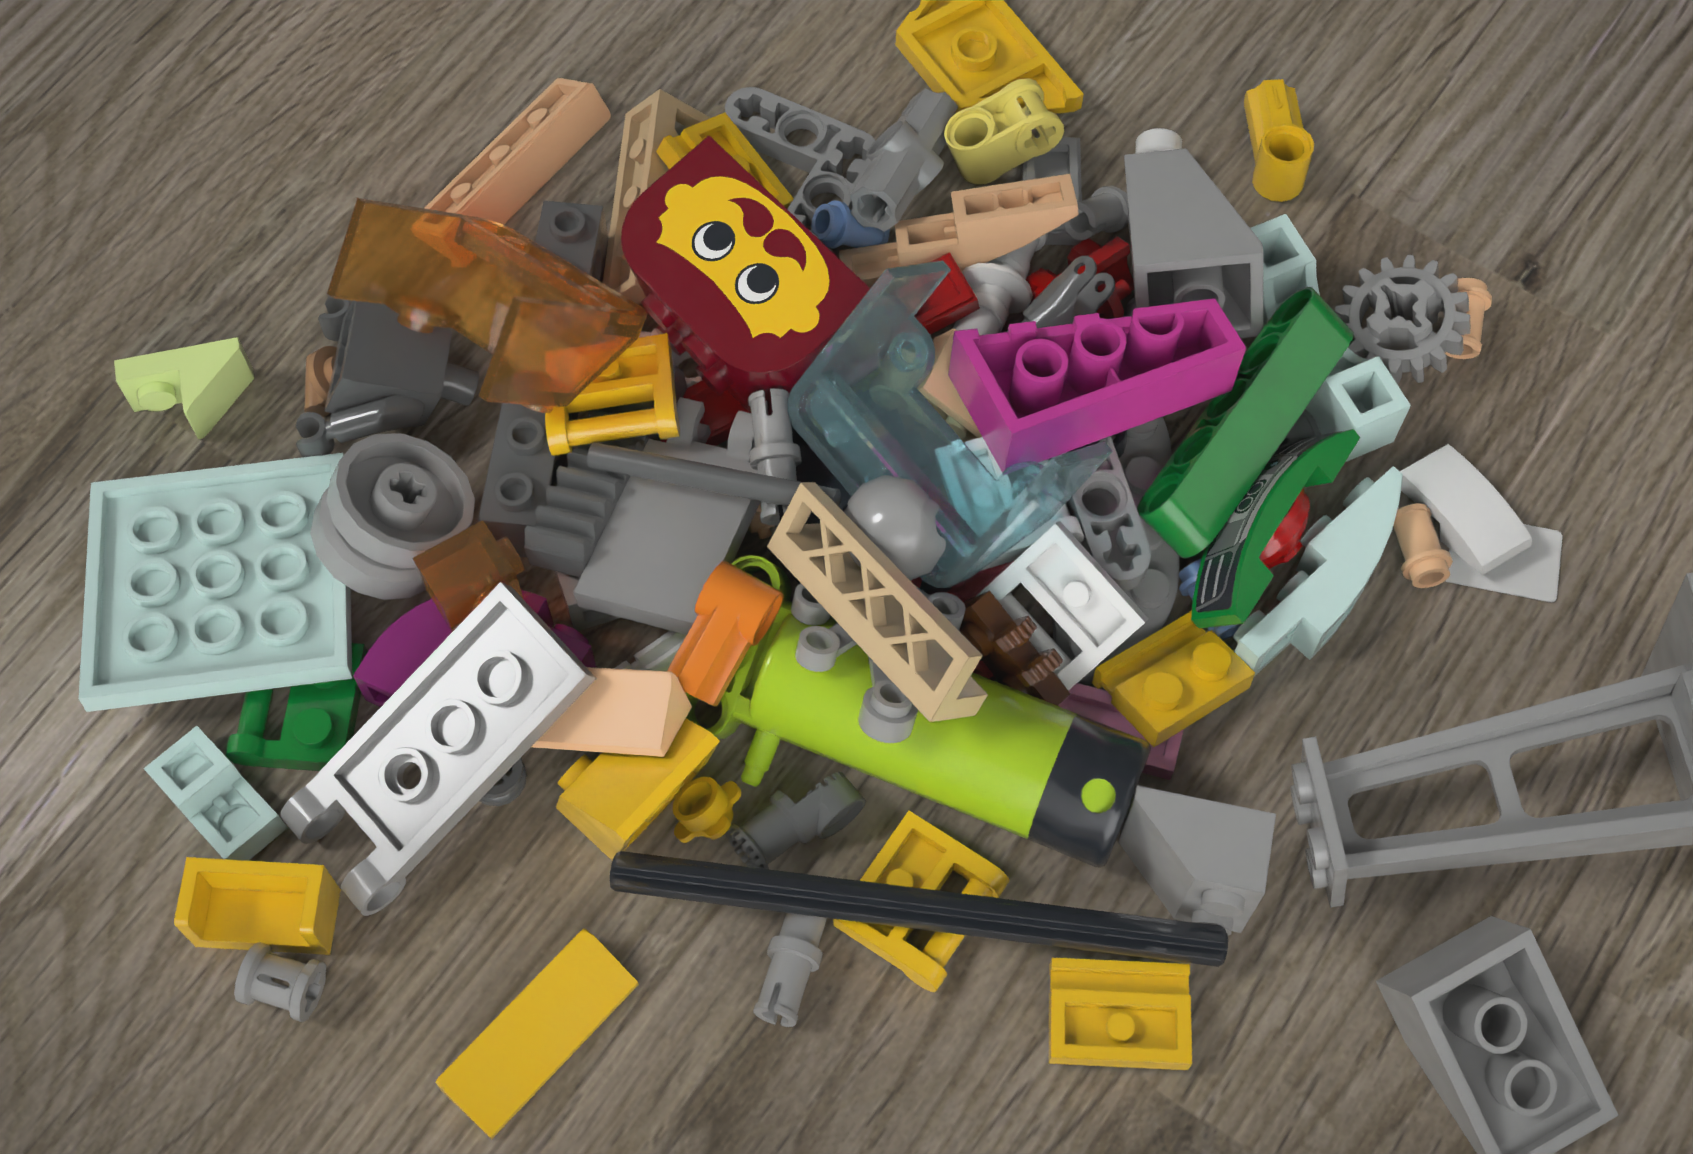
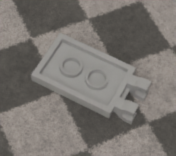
[573,397,760,635]

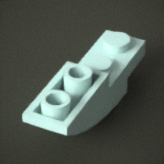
[1233,466,1403,676]

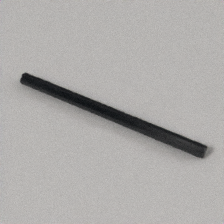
[610,851,1228,967]

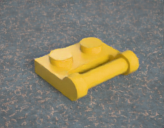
[542,333,680,456]
[833,810,1010,993]

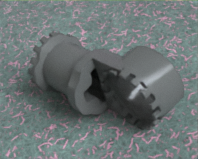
[725,772,866,869]

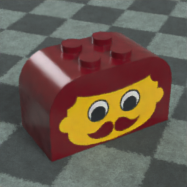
[621,135,893,422]

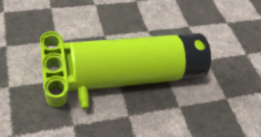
[685,555,1151,868]

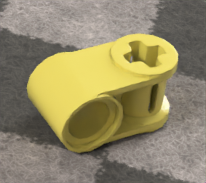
[944,78,1064,184]

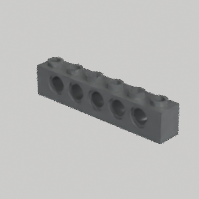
[478,200,609,558]

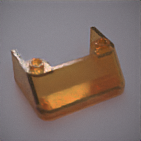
[327,198,648,413]

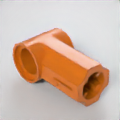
[667,561,784,706]

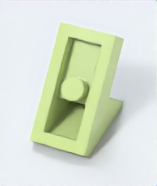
[114,337,254,439]

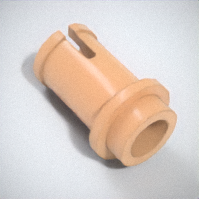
[1445,278,1492,359]
[1393,503,1453,588]

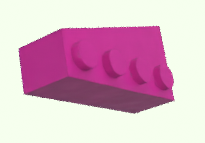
[948,298,1246,475]

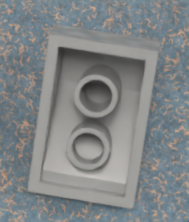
[1376,916,1619,1154]

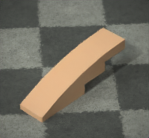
[839,174,1079,291]

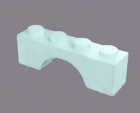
[1250,214,1411,462]

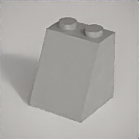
[1124,148,1263,338]

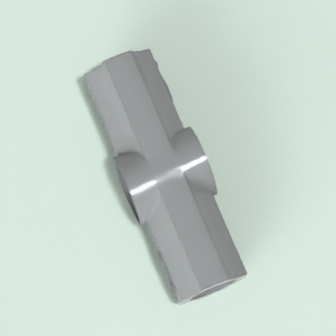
[850,88,958,232]

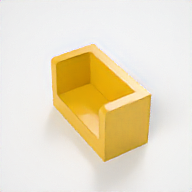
[174,857,341,955]

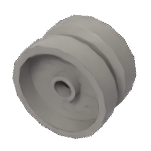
[310,433,475,600]

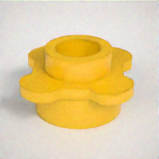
[672,777,742,843]

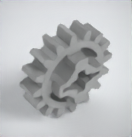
[1335,255,1471,385]

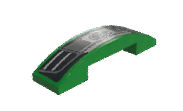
[1191,429,1360,628]

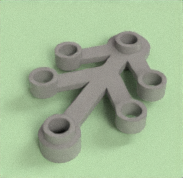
[791,583,965,743]

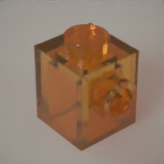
[412,520,525,632]

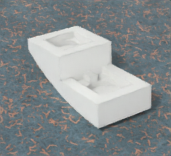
[1400,444,1532,575]

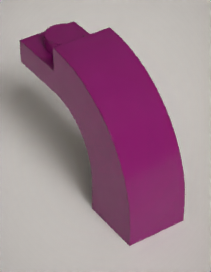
[353,586,597,707]

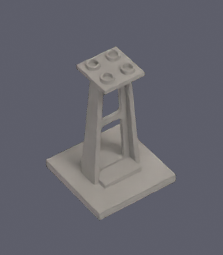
[1290,572,1693,908]

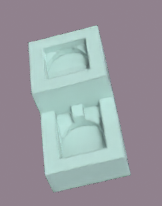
[143,726,288,861]

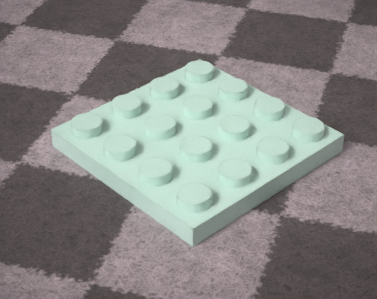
[78,453,352,712]

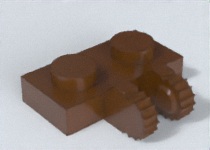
[959,590,1071,706]

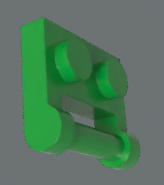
[225,643,368,771]

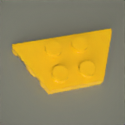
[895,0,1084,114]

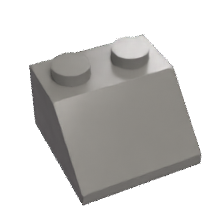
[1118,785,1276,936]

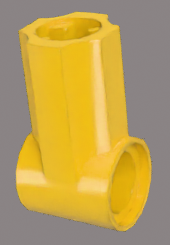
[1244,79,1314,202]

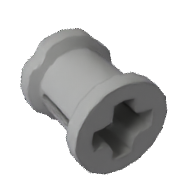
[234,942,326,1023]

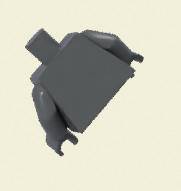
[296,284,479,457]

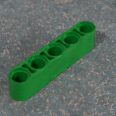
[1137,287,1354,558]

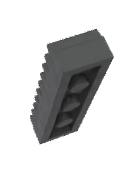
[524,365,687,577]

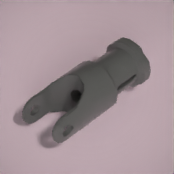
[1021,256,1115,328]

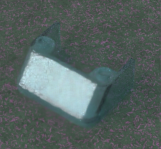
[788,261,1113,588]

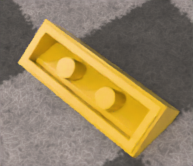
[435,928,639,1140]

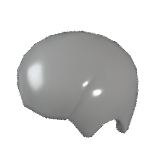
[844,475,946,580]

